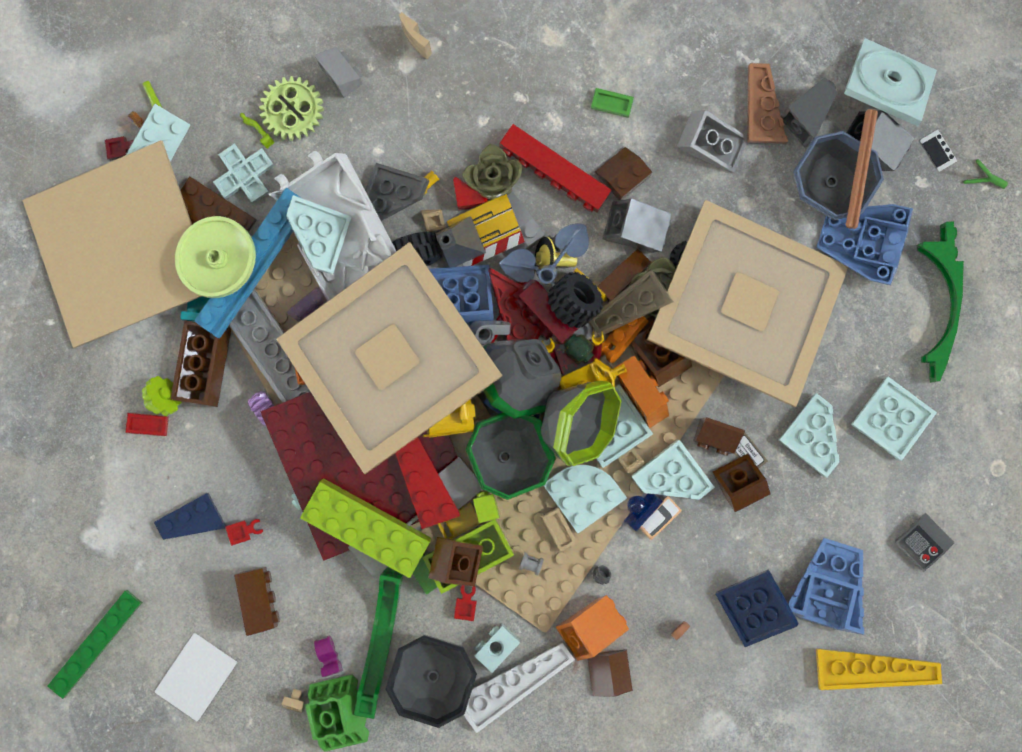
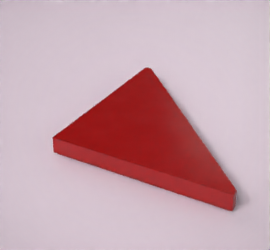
[488,268,540,340]

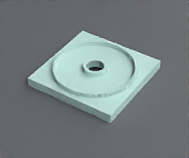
[844,38,937,126]

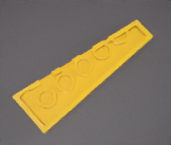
[816,648,942,690]

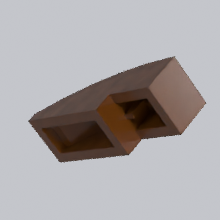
[597,249,652,302]

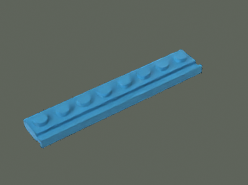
[195,188,301,338]

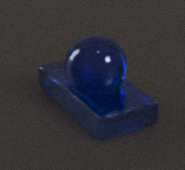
[624,493,663,531]

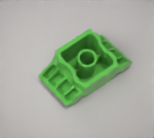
[305,674,370,752]

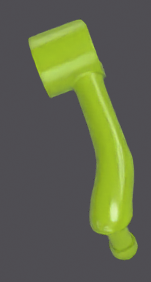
[240,113,275,149]

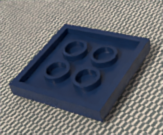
[715,569,799,647]

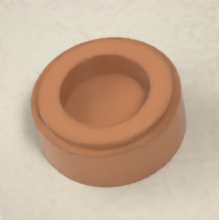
[671,621,690,641]

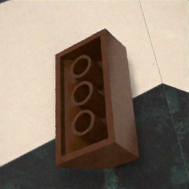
[170,320,231,407]

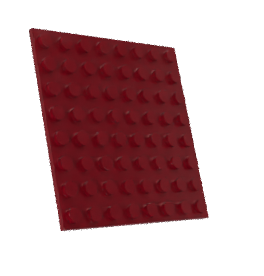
[260,392,474,561]

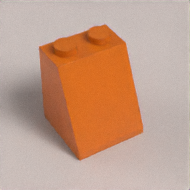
[556,595,629,661]

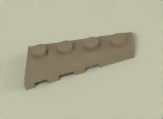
[590,270,674,336]

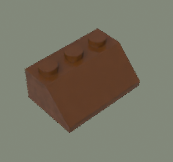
[234,567,280,636]

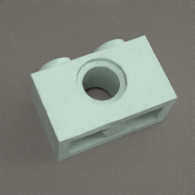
[474,624,520,673]

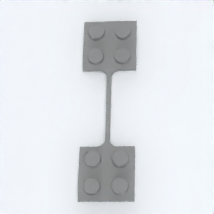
[348,457,483,578]

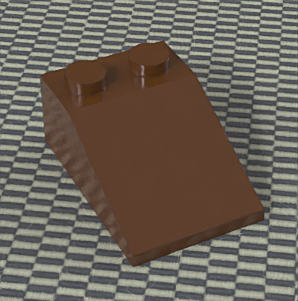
[630,316,692,388]

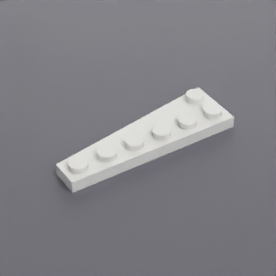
[464,642,575,733]

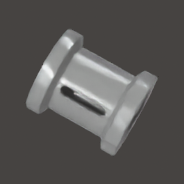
[519,552,544,576]

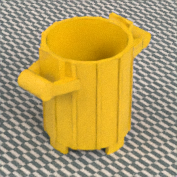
[423,399,476,438]

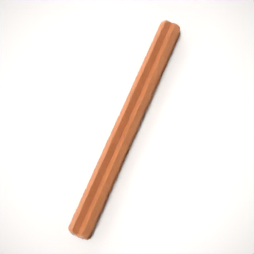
[846,109,878,229]

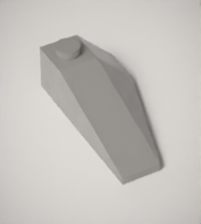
[487,177,545,255]

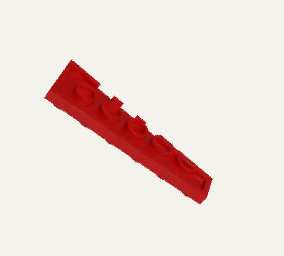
[395,437,460,529]

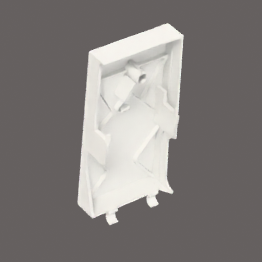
[269,151,397,301]

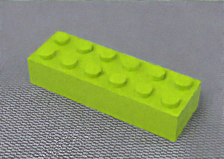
[300,478,431,578]

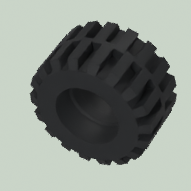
[392,231,442,266]
[548,272,603,328]

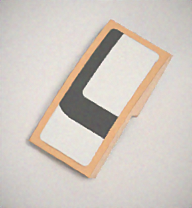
[637,496,682,540]

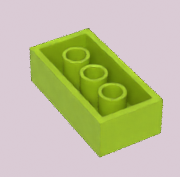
[422,519,514,594]

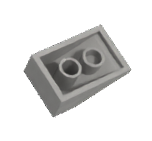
[677,110,747,173]

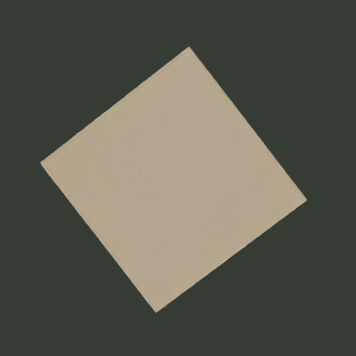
[22,140,202,348]

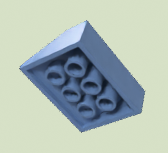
[429,265,494,328]

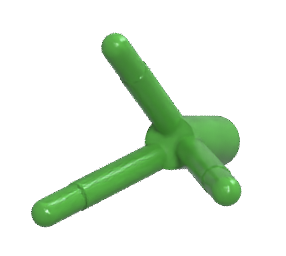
[963,159,1008,189]

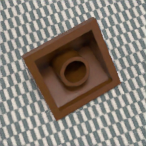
[587,649,633,697]

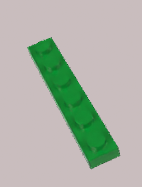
[47,590,143,699]

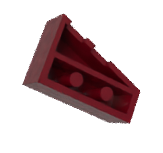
[513,279,579,343]

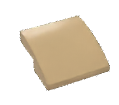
[399,12,432,60]

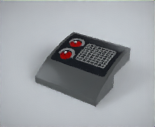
[895,513,954,572]

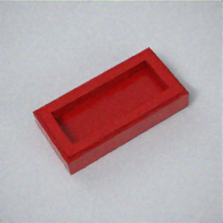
[125,413,169,436]

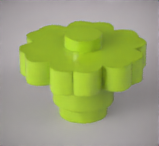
[142,376,182,416]

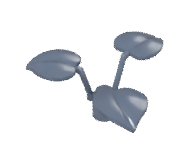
[499,223,589,285]

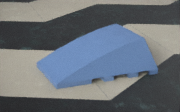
[788,538,864,635]

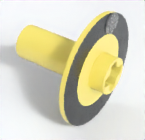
[535,237,577,278]

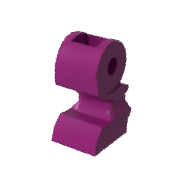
[314,635,343,677]

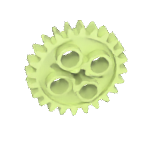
[259,76,324,141]

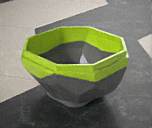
[541,381,622,466]

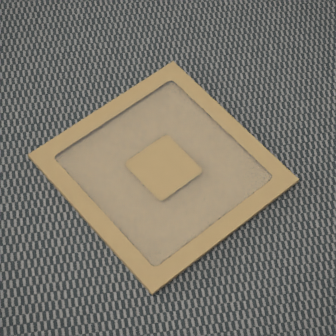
[647,200,848,407]
[277,242,503,474]

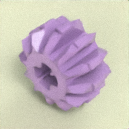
[248,391,275,426]

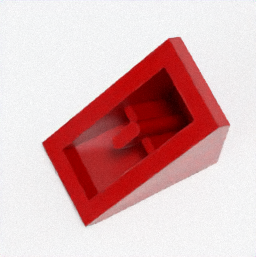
[453,176,488,211]

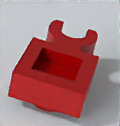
[225,519,263,546]
[454,585,477,621]

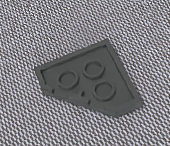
[365,163,429,221]

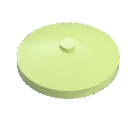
[175,216,256,298]

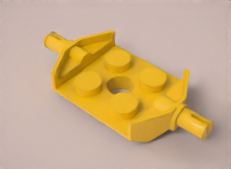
[557,358,627,391]

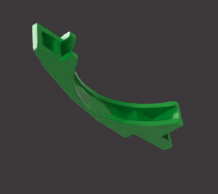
[917,221,964,383]
[354,567,403,719]

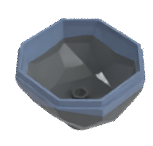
[793,131,884,220]

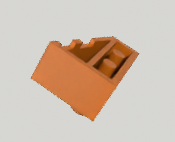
[614,356,669,428]

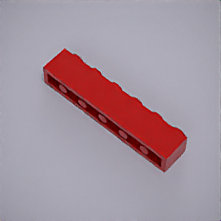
[499,124,612,213]

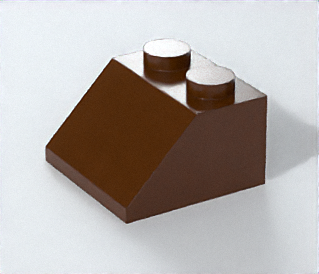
[595,147,652,200]
[693,417,745,456]
[712,453,771,512]
[428,537,483,587]

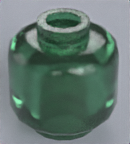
[564,334,594,364]

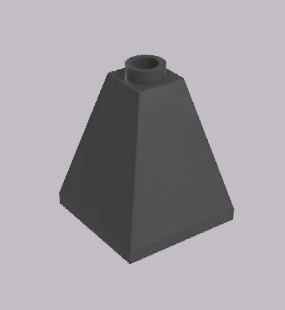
[435,216,486,268]

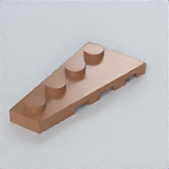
[747,63,788,144]

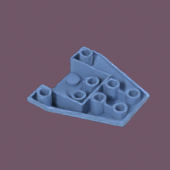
[817,204,913,286]

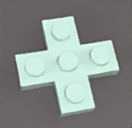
[213,143,274,204]

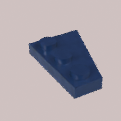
[154,493,226,540]

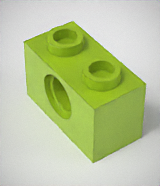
[473,491,500,523]

